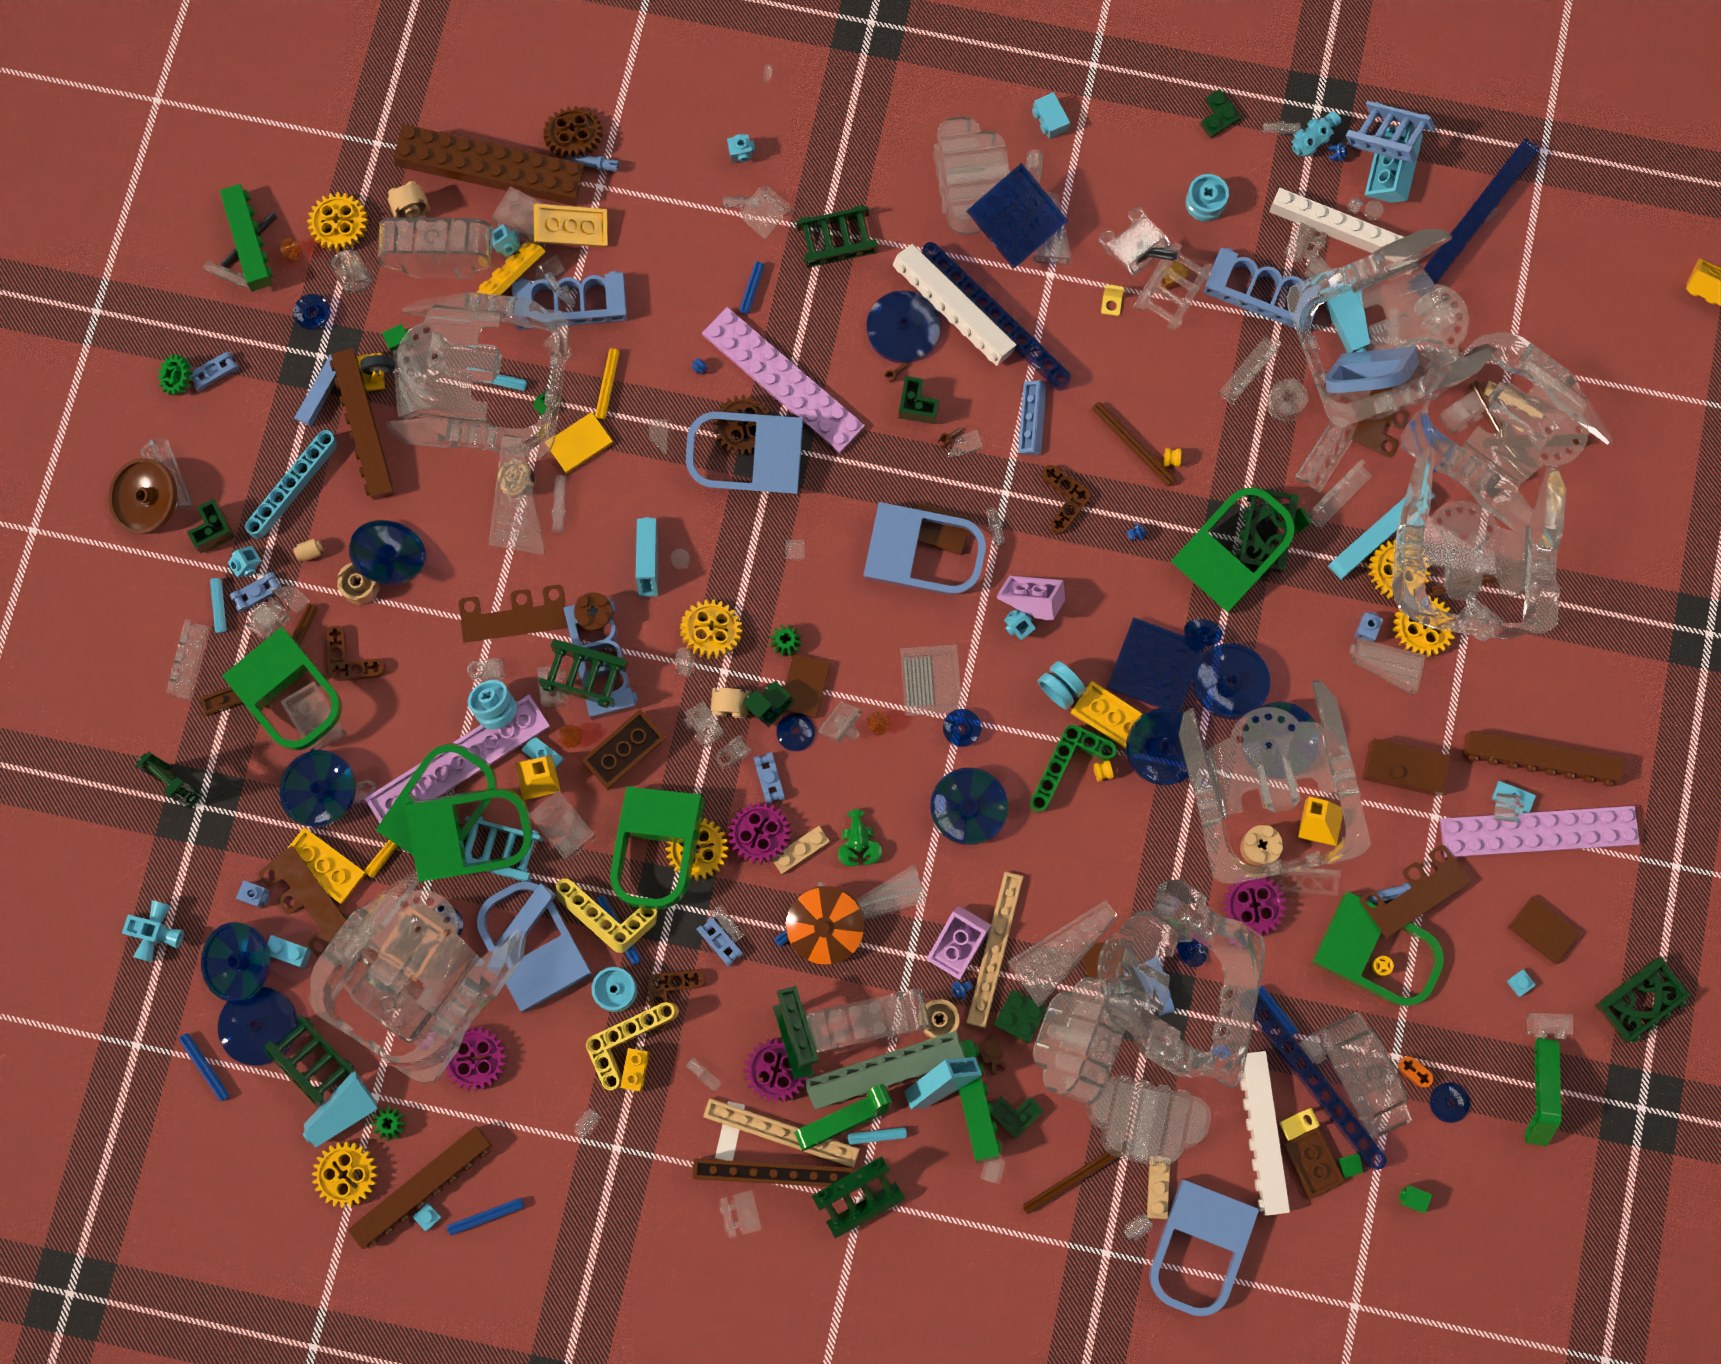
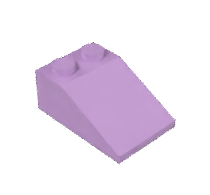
[997,576,1065,620]
[926,905,992,980]

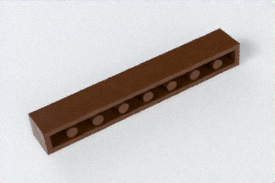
[329,348,395,500]
[1463,731,1625,787]
[347,1126,493,1249]
[692,1158,855,1187]

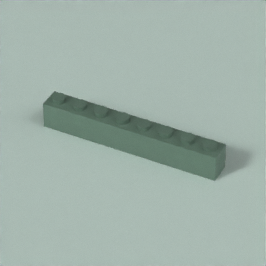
[806,1031,965,1109]

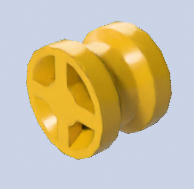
[1164,448,1181,467]
[1093,760,1113,782]
[1371,956,1394,977]

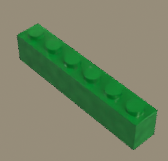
[219,183,274,292]
[958,1039,1002,1164]

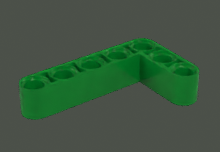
[1030,725,1116,814]
[1525,1037,1561,1147]
[794,1084,892,1151]

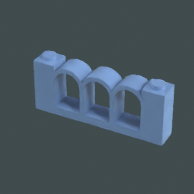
[1203,247,1325,333]
[512,271,628,330]
[564,596,638,720]

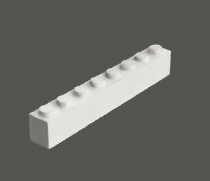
[1269,188,1418,267]
[893,244,1016,366]
[1237,1051,1290,1215]

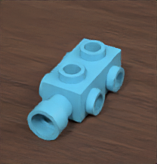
[1291,111,1341,157]

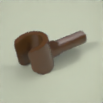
[884,362,908,383]
[937,428,962,448]

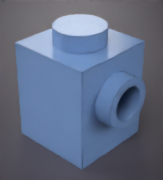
[1354,612,1383,644]
[236,880,270,909]

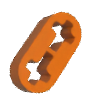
[1398,1056,1433,1088]

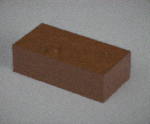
[582,709,666,790]
[1362,738,1450,797]

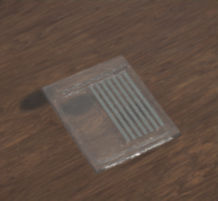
[900,644,962,716]

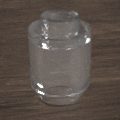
[675,647,695,677]
[573,1108,602,1138]
[1123,1213,1154,1242]

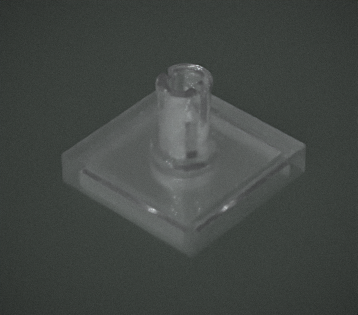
[818,701,863,743]

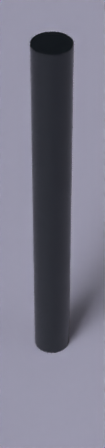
[220,212,277,269]

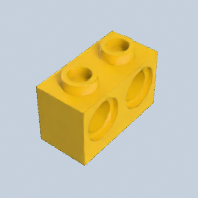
[620,1048,650,1092]

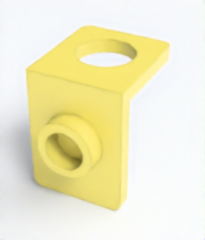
[1101,285,1124,316]
[1280,1108,1320,1141]

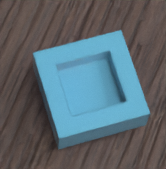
[1506,969,1535,997]
[413,1203,442,1232]

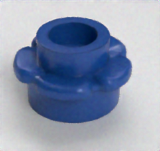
[691,357,708,374]

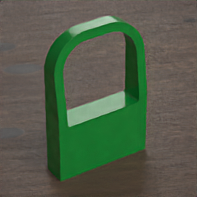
[1171,488,1294,613]
[222,627,342,751]
[376,743,497,856]
[610,787,705,909]
[404,788,533,882]
[1311,891,1444,1006]

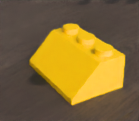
[1686,258,1721,306]

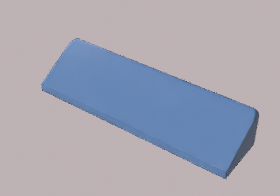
[294,355,337,427]
[1018,380,1046,455]
[496,883,556,958]

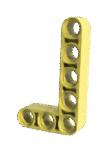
[556,879,657,953]
[586,1002,679,1090]

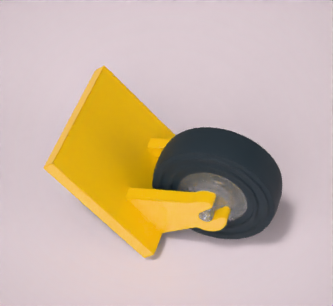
[357,353,395,392]

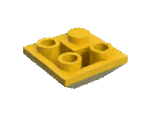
[515,754,561,800]
[1298,797,1344,846]

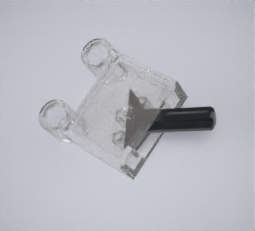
[1099,207,1178,277]

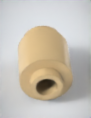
[293,538,324,562]

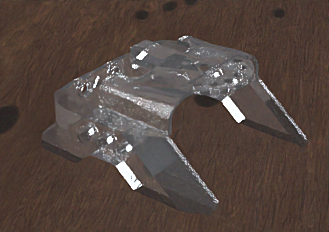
[1287,229,1494,428]
[385,292,570,459]
[1401,332,1613,536]
[1392,447,1566,639]
[1179,680,1371,884]
[309,869,527,1084]
[1098,879,1265,1088]

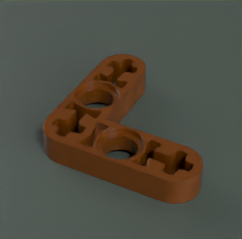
[1042,465,1090,535]
[326,625,386,681]
[648,970,705,1032]

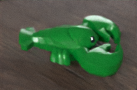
[837,809,882,867]

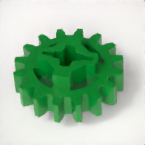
[157,354,193,396]

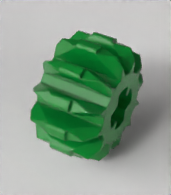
[770,624,802,657]
[372,1107,407,1141]

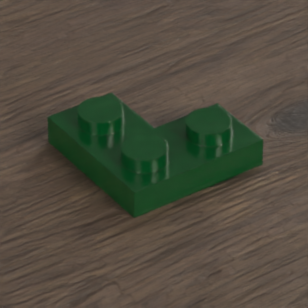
[1200,89,1241,139]
[991,1096,1044,1139]

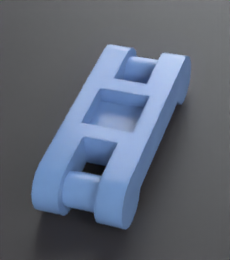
[190,352,239,392]
[230,572,282,612]
[753,752,785,804]
[697,917,744,967]

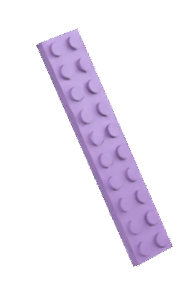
[702,307,865,454]
[365,694,550,822]
[1440,806,1640,858]

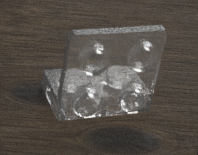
[739,185,794,239]

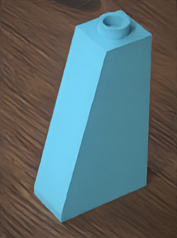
[1321,278,1370,353]
[636,517,658,597]
[904,1057,982,1109]
[303,1071,378,1148]

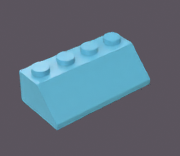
[1365,124,1423,203]

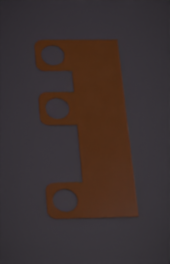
[1352,364,1427,457]
[459,585,567,643]
[259,845,354,957]
[1360,845,1471,938]

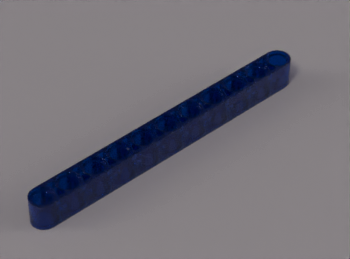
[1409,138,1541,299]
[922,242,1071,391]
[1240,991,1387,1170]

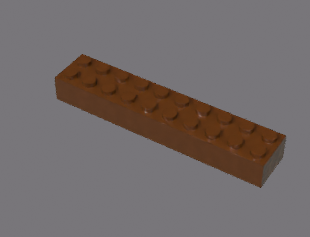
[394,124,584,206]

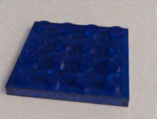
[966,163,1069,269]
[1107,617,1205,716]

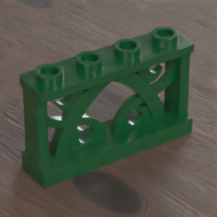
[1235,487,1299,571]
[1595,957,1691,1043]

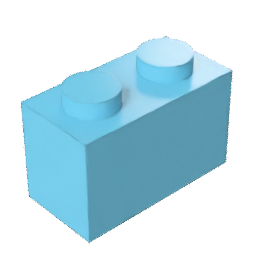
[1032,92,1070,139]
[267,935,312,969]

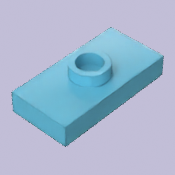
[521,736,564,770]
[1491,781,1536,813]

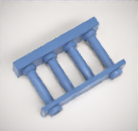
[1346,101,1435,163]

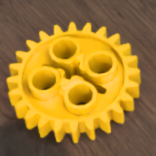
[307,192,368,252]
[1368,539,1431,601]
[1393,595,1456,657]
[680,600,742,659]
[665,818,729,881]
[312,1142,378,1208]

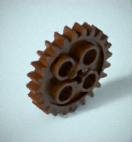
[543,106,603,160]
[712,395,770,456]

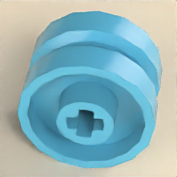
[1185,174,1229,222]
[1037,661,1086,710]
[468,680,517,729]
[592,967,637,1012]

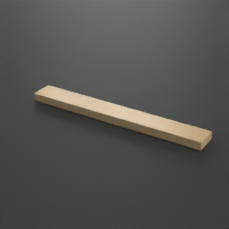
[966,872,1023,1029]
[703,1098,860,1168]

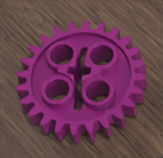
[728,802,791,865]
[1222,873,1287,937]
[442,1026,507,1091]
[743,1038,807,1104]

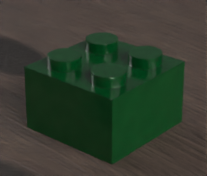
[993,989,1047,1045]

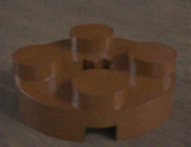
[574,592,613,631]

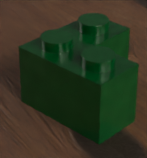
[898,376,939,424]
[187,499,235,553]
[743,681,796,728]

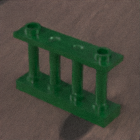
[796,205,878,268]
[539,639,628,708]
[136,752,204,809]
[773,986,819,1080]
[264,1015,354,1108]
[812,1156,905,1239]

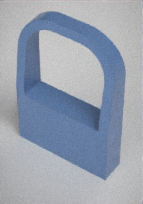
[1325,346,1419,393]
[686,412,803,494]
[863,502,986,595]
[477,882,592,1013]
[1149,1180,1259,1316]

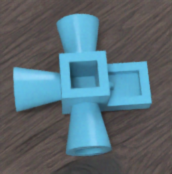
[122,900,184,962]

